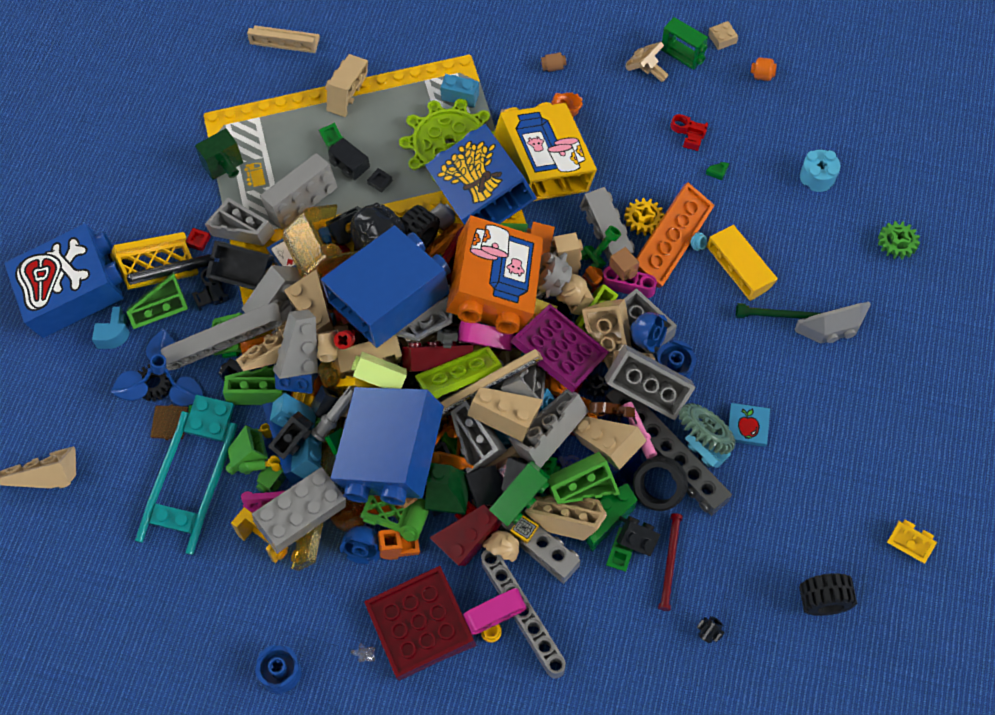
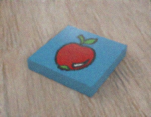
[728,403,770,447]

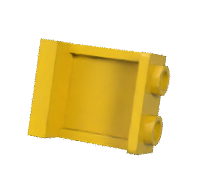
[231,507,288,563]

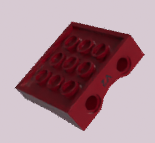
[364,566,477,681]

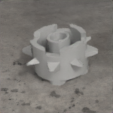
[536,252,572,298]

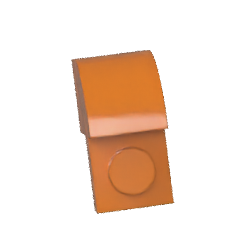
[378,529,420,560]

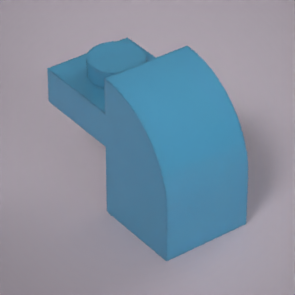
[92,307,130,349]

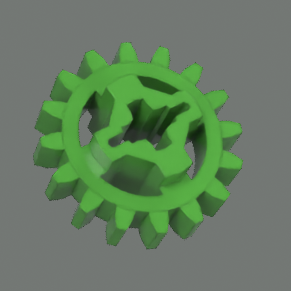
[878,221,920,260]

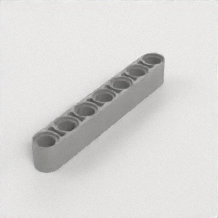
[161,303,282,370]
[481,549,566,678]

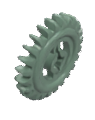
[678,403,735,455]

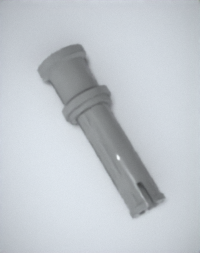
[311,386,354,442]

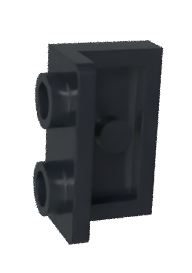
[616,515,661,557]

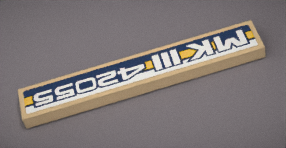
[440,349,543,415]

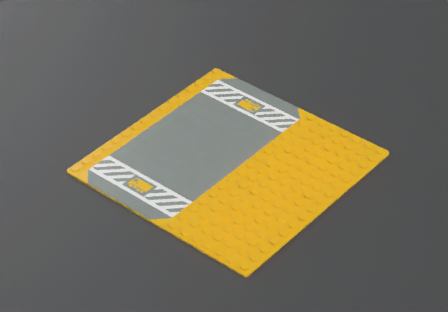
[204,55,526,338]

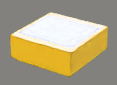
[510,516,539,544]

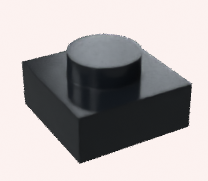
[367,168,393,193]

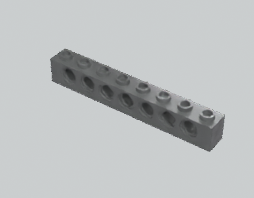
[605,388,732,516]

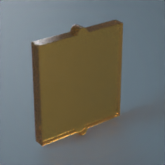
[150,404,188,440]

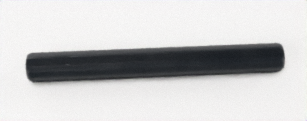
[127,254,215,285]

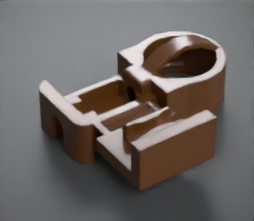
[589,402,635,418]

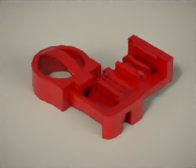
[670,114,708,151]

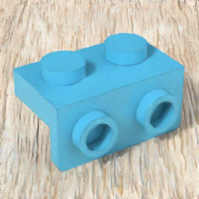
[685,434,731,468]

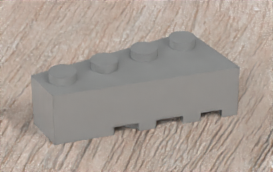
[580,187,635,262]
[509,389,589,468]

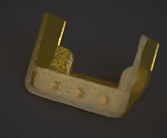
[283,204,358,278]

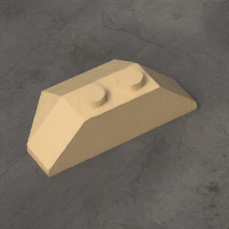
[525,494,607,541]

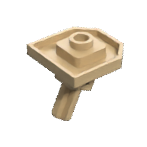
[626,42,668,82]

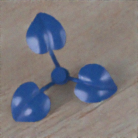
[111,329,203,407]

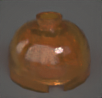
[330,492,370,532]

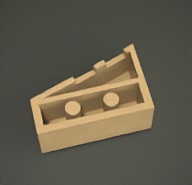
[325,54,368,117]
[284,270,335,334]
[334,335,402,379]

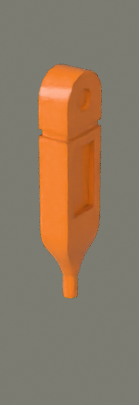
[431,451,474,470]

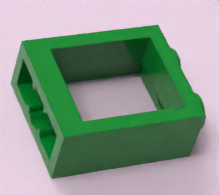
[661,17,708,70]

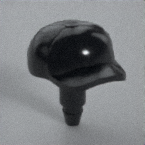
[350,203,406,254]

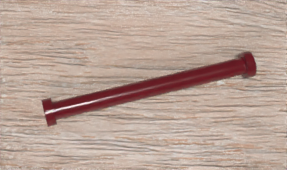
[658,513,683,611]

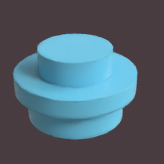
[691,232,707,251]

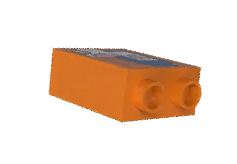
[446,215,543,334]

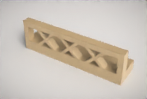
[247,25,320,53]

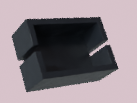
[206,241,274,290]

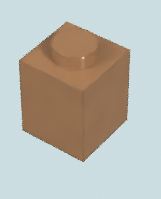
[609,247,639,281]

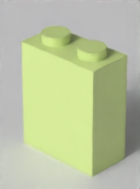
[351,352,407,389]

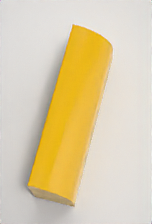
[707,224,778,301]

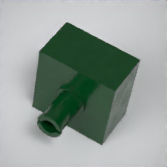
[195,128,243,180]

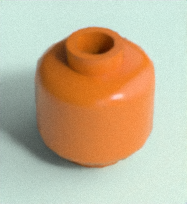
[751,57,777,81]

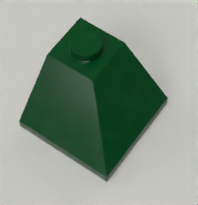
[425,463,470,515]

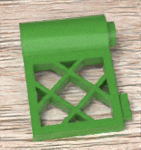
[360,495,430,541]

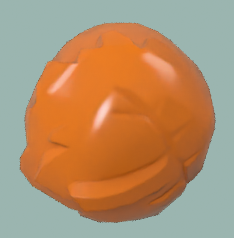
[551,92,583,117]

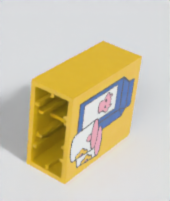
[494,102,597,201]

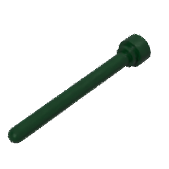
[736,303,821,319]

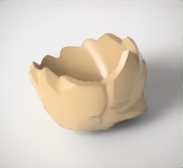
[556,274,587,306]
[483,530,520,562]

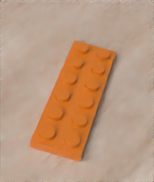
[636,182,715,288]

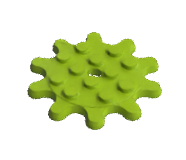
[399,99,495,182]

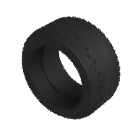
[633,456,688,511]

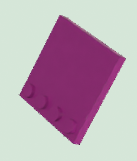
[511,304,609,393]

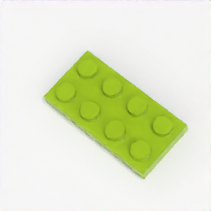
[415,346,502,399]

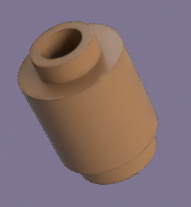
[541,52,566,72]

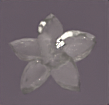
[351,643,375,663]

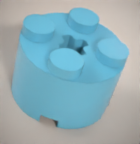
[800,150,840,192]

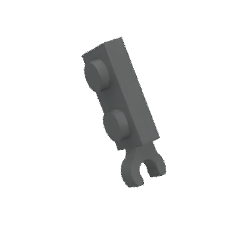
[437,326,458,348]

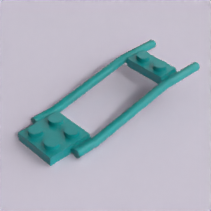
[135,395,238,555]

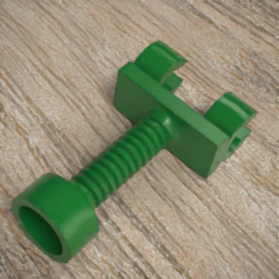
[581,226,621,270]

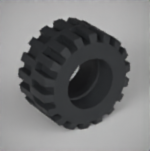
[400,205,440,249]
[799,573,857,616]

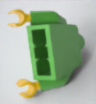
[226,423,282,475]

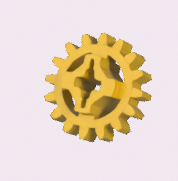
[624,198,664,236]

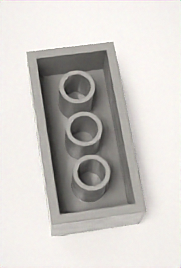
[260,153,338,230]
[604,344,696,420]
[252,467,346,554]

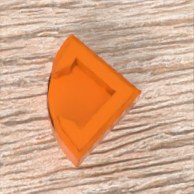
[585,266,603,284]

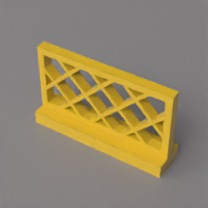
[110,232,199,290]

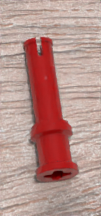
[334,330,360,349]

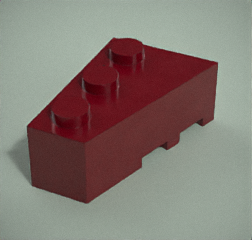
[402,341,473,371]
[429,505,503,566]

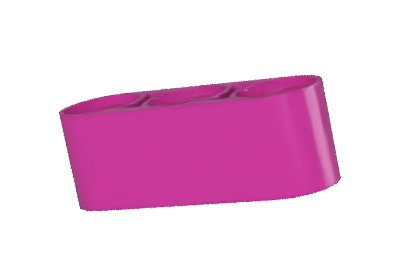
[602,266,657,298]
[457,321,515,351]
[463,588,527,635]

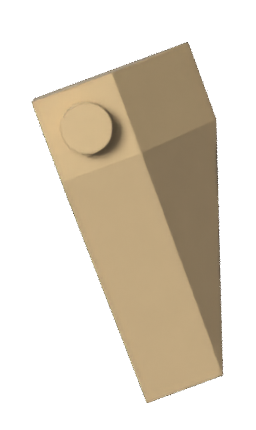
[582,299,631,369]
[236,320,318,371]
[0,446,76,488]

